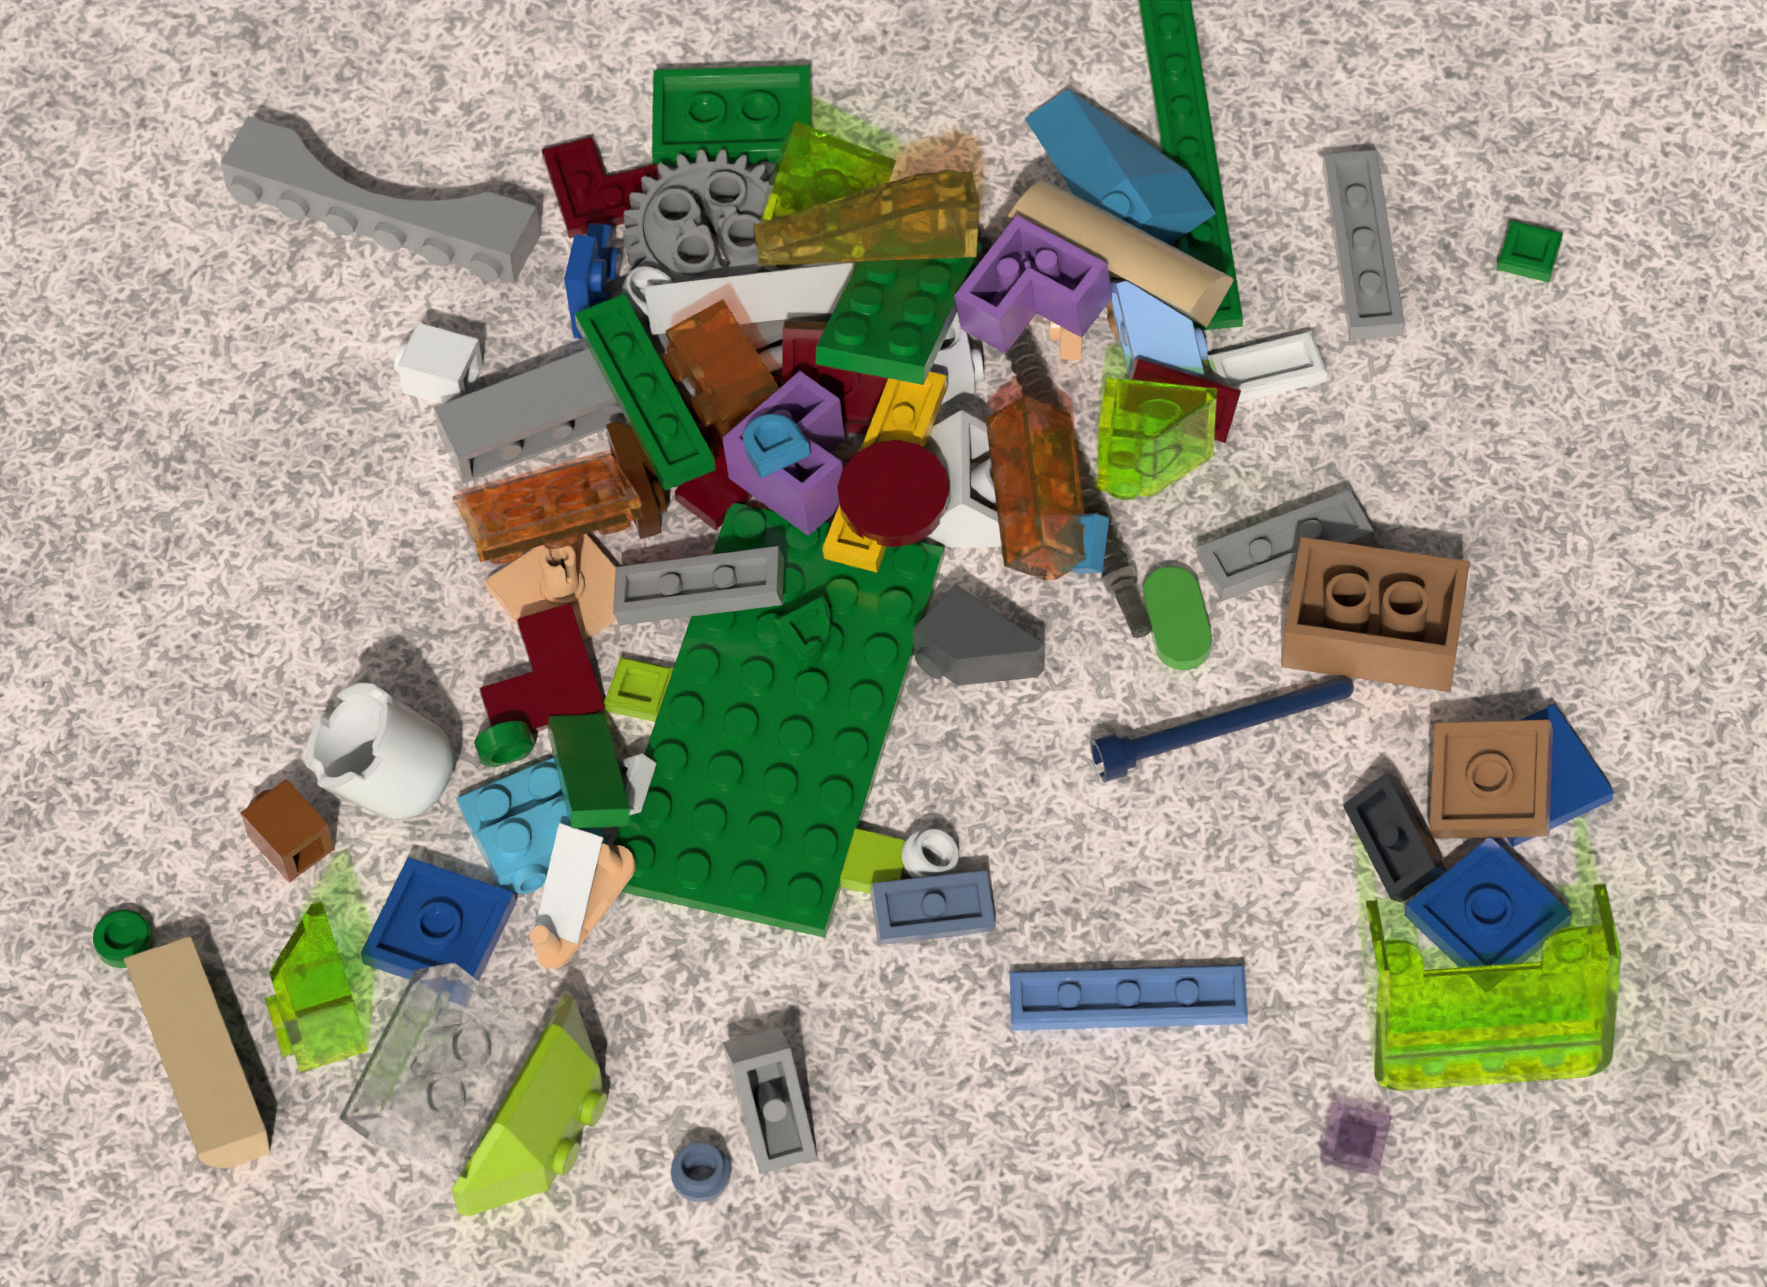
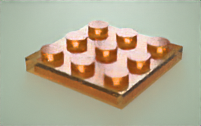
[452,453,644,564]

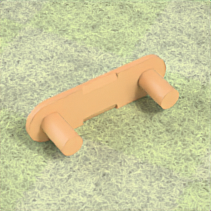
[529,843,636,969]

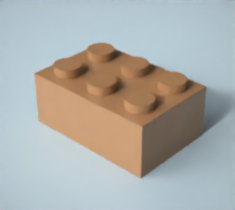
[1281,537,1470,692]

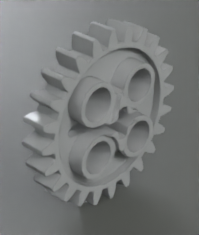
[623,150,796,283]

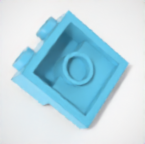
[456,757,607,894]

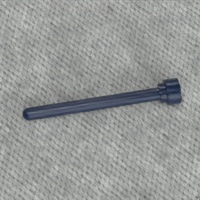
[1090,676,1354,783]

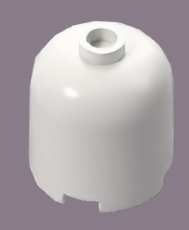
[305,683,454,821]

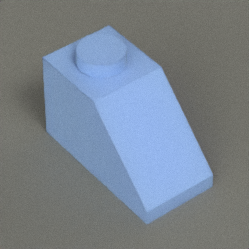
[1110,279,1208,378]

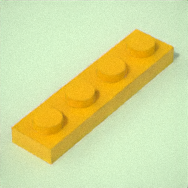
[822,371,948,573]

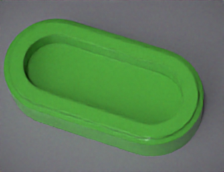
[1143,567,1212,670]

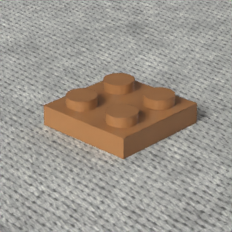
[1430,720,1553,839]

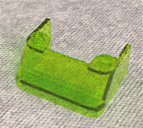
[1363,884,1621,1091]

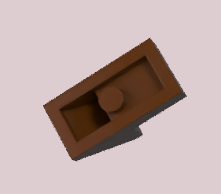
[606,421,667,539]

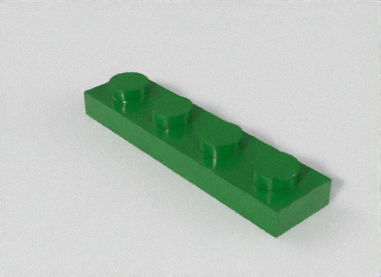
[575,294,716,490]

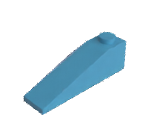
[1025,89,1216,245]

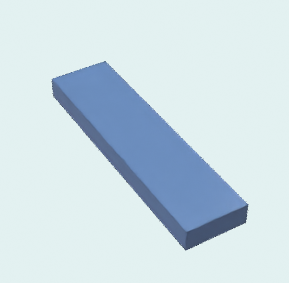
[1009,965,1248,1031]

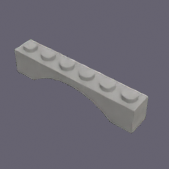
[220,116,541,284]

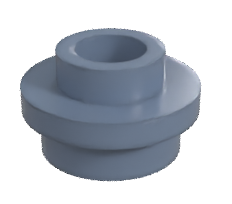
[670,1143,731,1202]

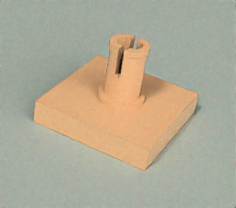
[485,522,616,642]

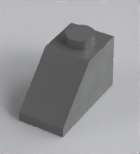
[913,584,1044,686]

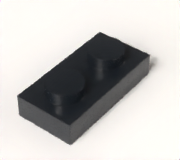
[1343,773,1447,902]

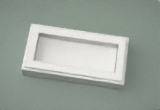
[1207,331,1328,403]

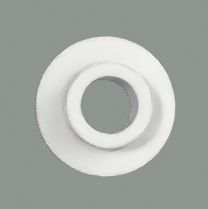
[902,829,959,878]

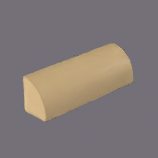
[1008,180,1234,327]
[123,936,270,1168]

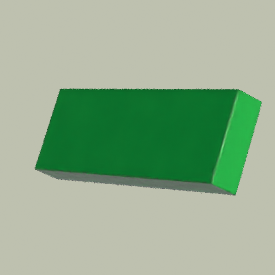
[548,714,630,829]

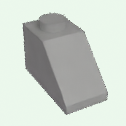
[722,1027,817,1174]

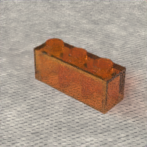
[985,396,1086,581]

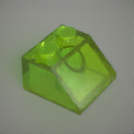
[760,121,896,259]
[1097,377,1218,500]
[264,901,368,1073]

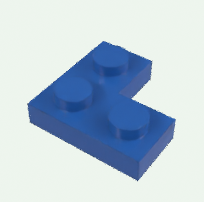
[564,223,622,339]

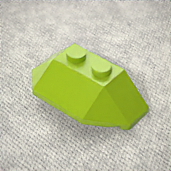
[451,993,607,1217]

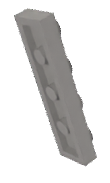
[1323,150,1405,340]

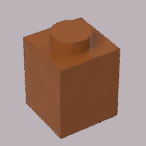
[240,779,335,883]

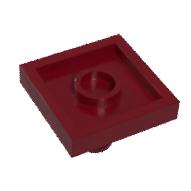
[782,321,888,434]

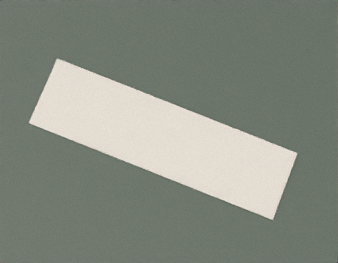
[644,262,855,335]

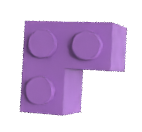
[954,215,1112,354]
[722,371,845,536]

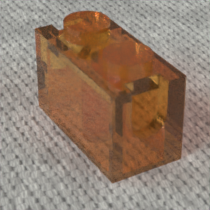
[662,299,779,438]

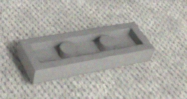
[1198,489,1374,601]
[613,546,784,625]

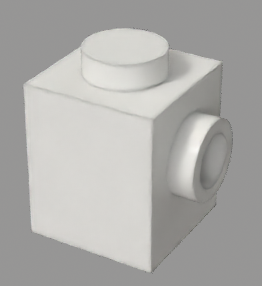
[394,323,483,404]

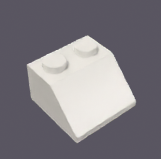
[925,410,1042,548]

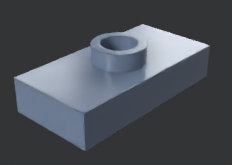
[870,870,996,945]

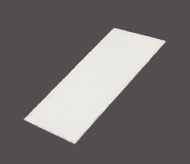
[535,823,603,944]

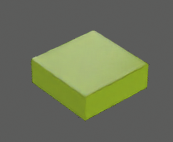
[604,657,673,722]
[840,828,906,894]

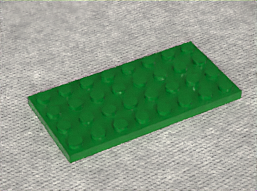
[613,503,945,938]

